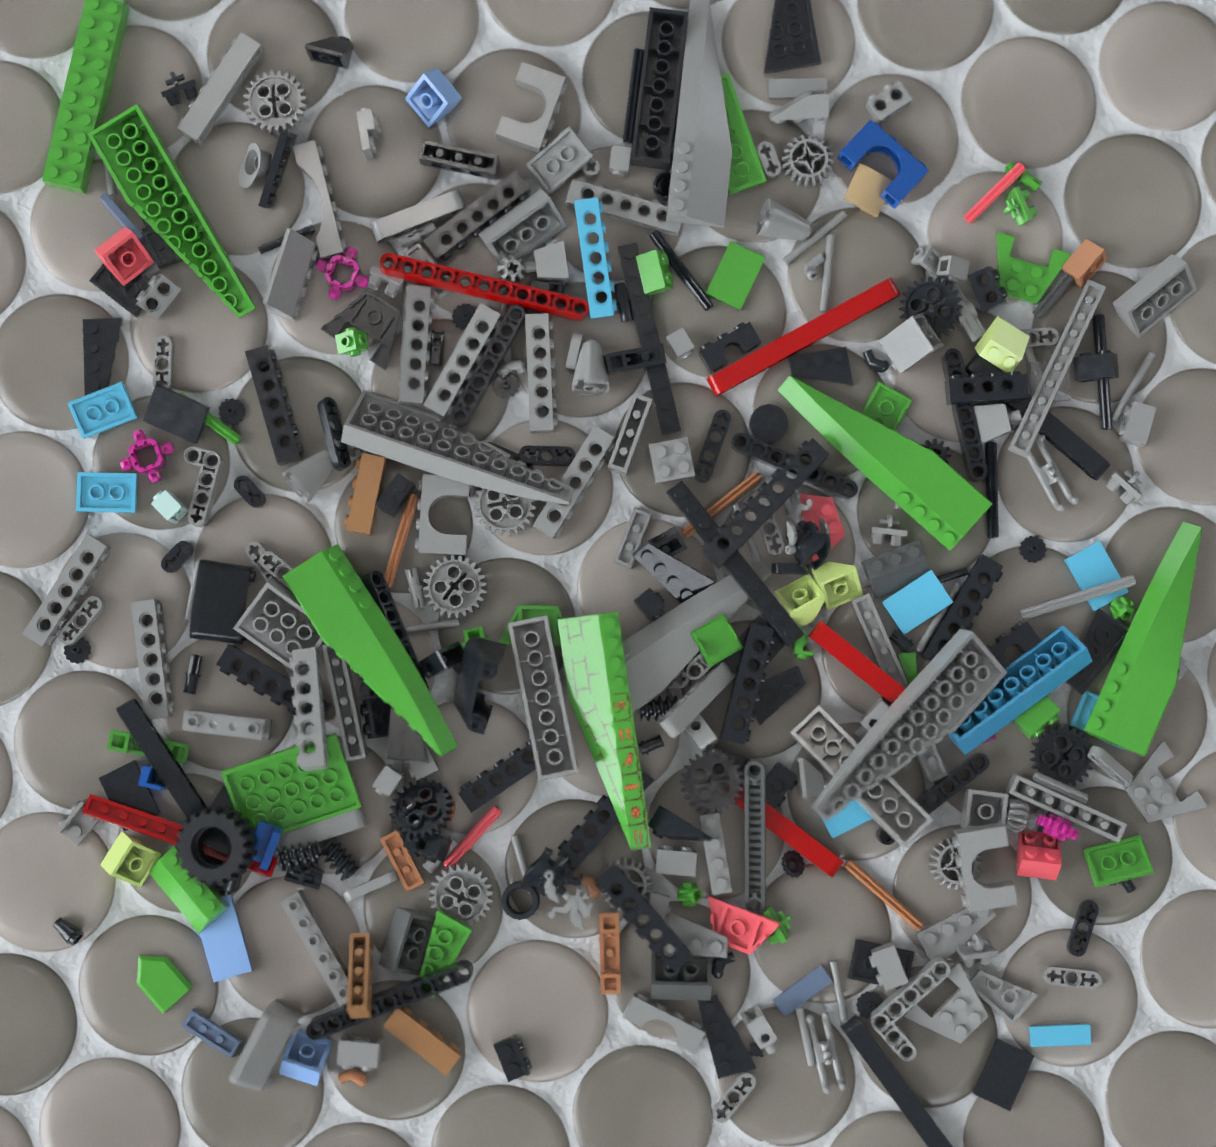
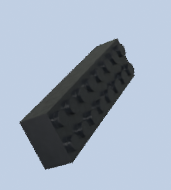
[630,7,688,170]

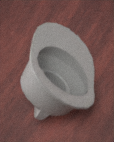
[238,143,272,189]

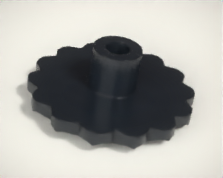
[452,303,476,330]
[493,372,520,399]
[218,398,245,425]
[1019,536,1047,563]
[64,638,91,664]
[781,850,805,877]
[856,991,883,1019]

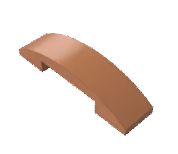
[599,913,621,994]

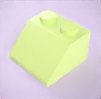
[974,316,1030,373]
[100,831,162,888]

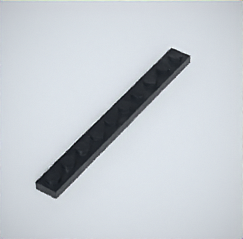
[618,242,681,435]
[666,480,804,647]

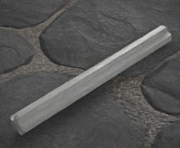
[1020,575,1136,620]

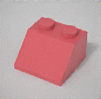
[94,227,154,286]

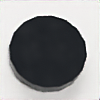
[749,404,788,444]

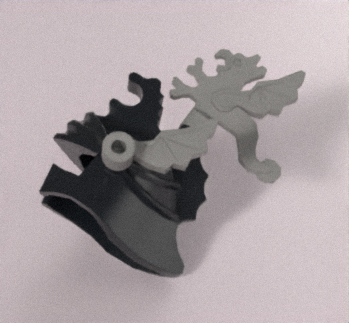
[784,489,831,571]
[521,847,593,930]

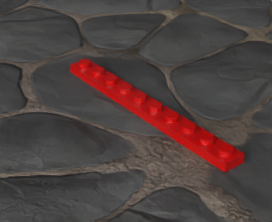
[82,794,278,878]

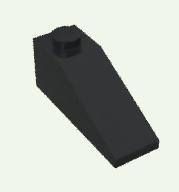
[603,343,667,375]
[648,805,712,841]

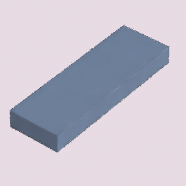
[100,193,145,244]
[773,965,833,1017]
[181,1008,243,1058]

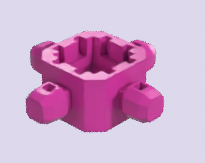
[316,247,369,300]
[120,429,175,483]

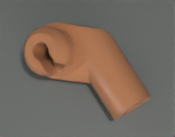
[577,873,601,898]
[337,1068,368,1087]

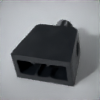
[420,641,464,679]

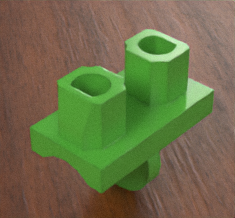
[1003,186,1038,226]
[762,906,792,945]

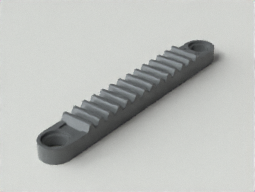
[745,759,766,914]

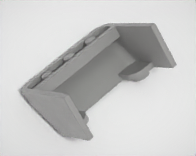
[228,1000,303,1092]

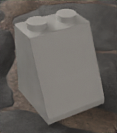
[879,313,943,373]

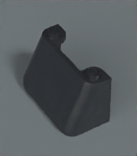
[189,559,256,645]
[454,637,506,735]

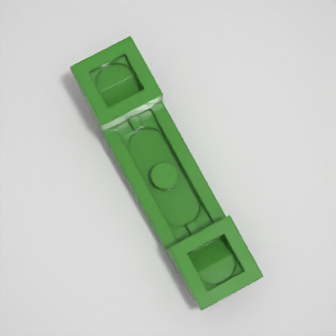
[107,730,190,764]

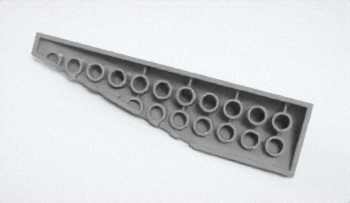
[666,0,732,228]
[341,390,574,505]
[562,559,772,713]
[812,629,1007,821]

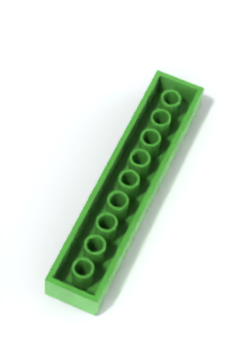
[42,0,130,194]

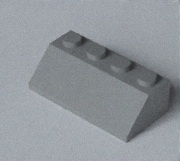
[478,189,567,266]
[1113,254,1197,338]

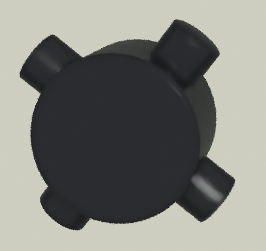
[749,1042,764,1058]

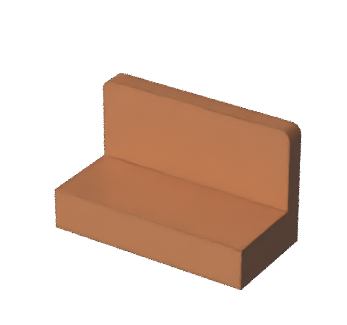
[1062,239,1107,288]

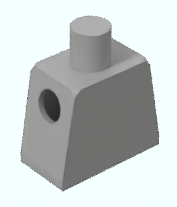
[524,241,569,282]
[974,404,1022,444]
[855,696,891,739]
[685,714,719,754]
[740,1004,778,1054]

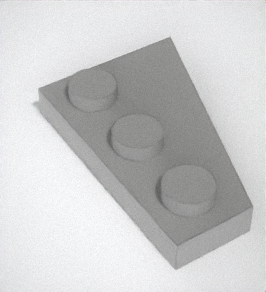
[668,912,729,958]
[970,969,1038,1025]

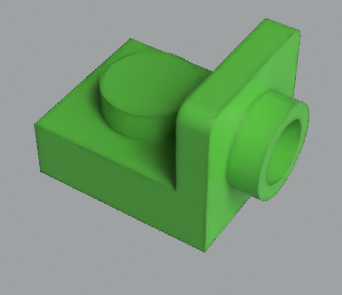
[792,630,814,660]

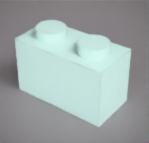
[151,490,189,524]

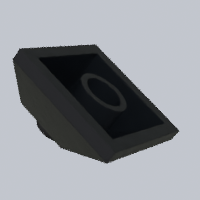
[305,36,354,69]

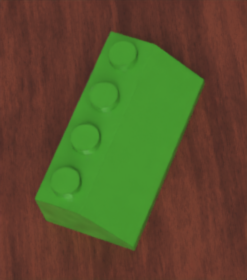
[149,846,230,934]

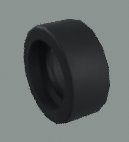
[501,880,540,920]

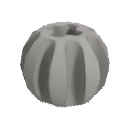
[497,255,526,283]

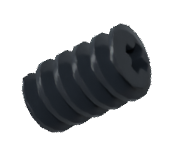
[640,695,679,721]
[319,837,362,881]
[276,840,320,872]

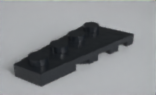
[258,130,298,209]
[83,318,123,395]
[1065,609,1128,695]

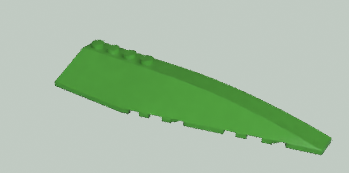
[778,375,993,551]
[1084,522,1202,757]
[283,544,458,757]

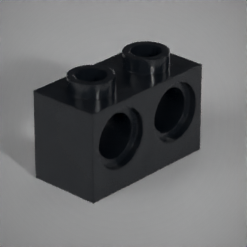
[968,266,1008,312]

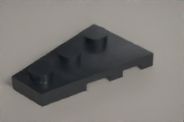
[788,347,853,386]
[746,666,806,726]

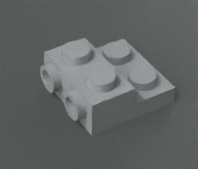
[356,107,381,160]

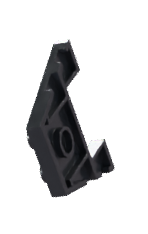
[321,290,401,370]

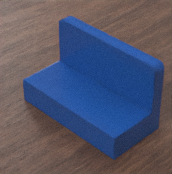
[138,764,167,791]
[252,821,282,870]

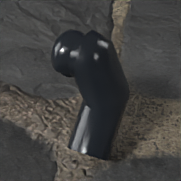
[863,349,890,373]
[711,952,735,979]

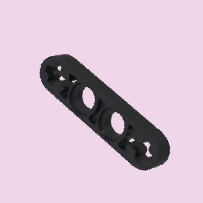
[317,397,351,471]
[694,410,731,483]

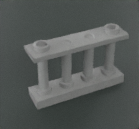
[182,710,272,740]

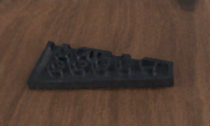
[764,0,821,74]

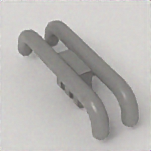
[1027,435,1079,512]
[806,1011,847,1094]

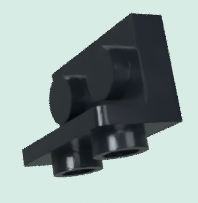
[493,1034,532,1082]

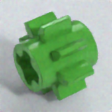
[1109,596,1135,620]
[677,882,702,907]

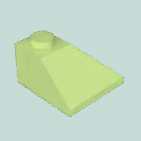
[811,561,863,610]
[775,574,826,628]

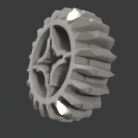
[782,134,834,187]
[928,837,983,890]
[601,857,654,911]

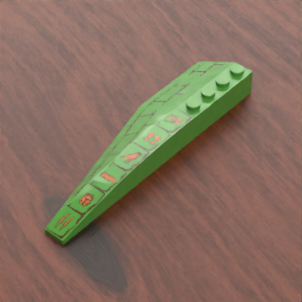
[558,611,651,850]

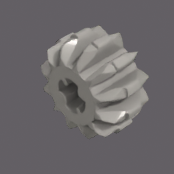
[1005,799,1029,832]

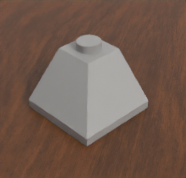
[795,757,827,798]

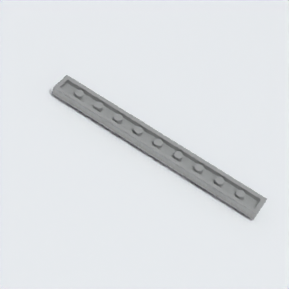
[1008,279,1106,458]
[851,593,948,782]

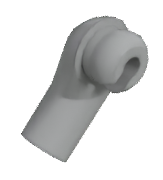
[804,253,825,281]
[497,360,527,378]

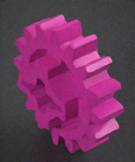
[1035,814,1080,841]

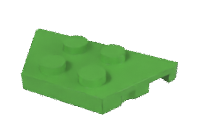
[499,605,564,646]

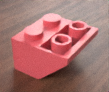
[1015,830,1062,880]

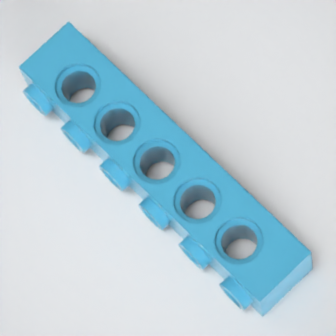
[574,197,617,319]

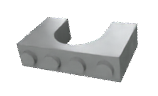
[495,62,568,153]
[415,474,471,556]
[952,822,1018,912]

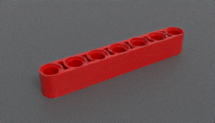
[808,621,905,704]
[724,784,844,878]

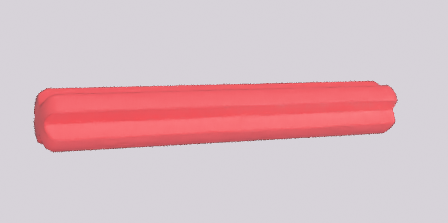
[964,162,1026,224]
[442,805,502,869]

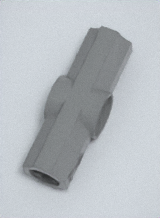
[945,284,986,343]

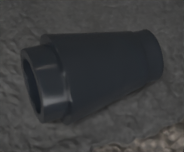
[53,917,83,946]

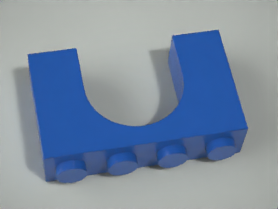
[837,119,929,209]

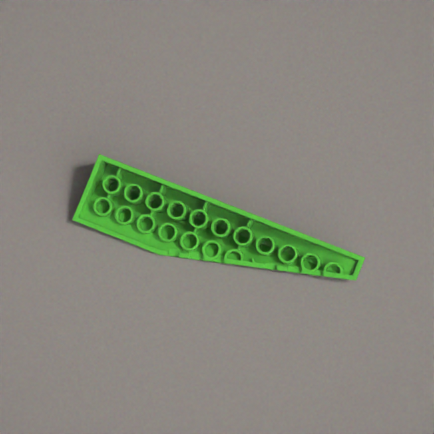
[88,104,256,318]

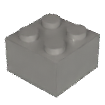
[648,437,695,485]
[960,788,1009,828]
[336,1034,384,1071]

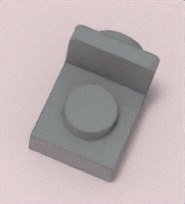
[911,246,943,276]

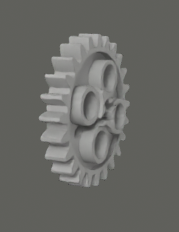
[243,70,307,134]
[473,488,537,536]
[423,555,487,619]
[429,863,493,926]

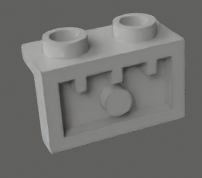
[56,799,100,846]

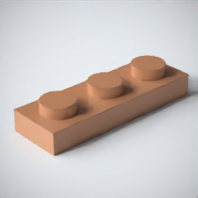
[380,831,425,892]

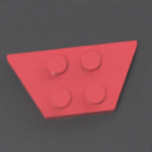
[799,493,845,562]
[708,896,781,955]

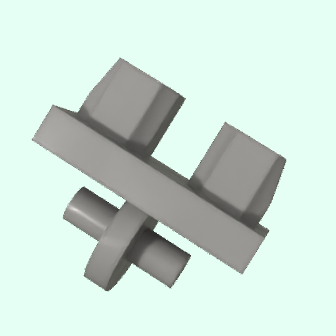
[368,263,404,298]
[1106,470,1142,505]
[869,514,907,546]
[956,934,998,967]

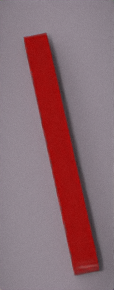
[380,253,589,321]
[706,277,901,397]

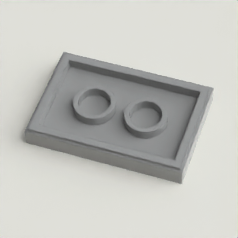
[526,126,595,195]

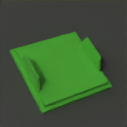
[690,613,743,667]

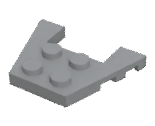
[1124,741,1208,823]
[904,961,989,1044]

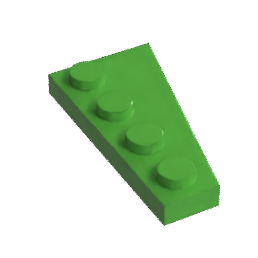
[419,909,473,998]

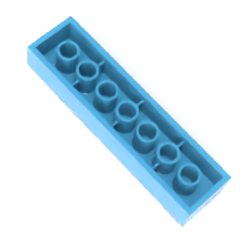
[947,625,1093,755]

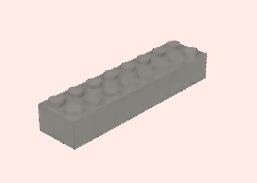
[508,615,579,781]
[790,705,933,849]

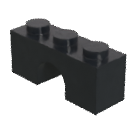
[698,322,762,374]
[985,621,1041,668]

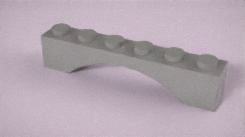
[293,140,347,261]

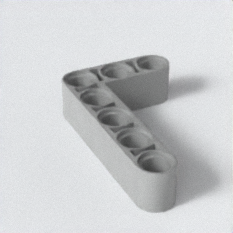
[870,956,951,1061]

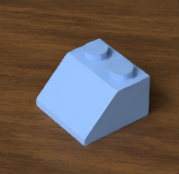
[405,68,462,128]
[279,1030,333,1086]

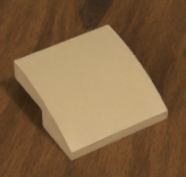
[843,163,892,217]

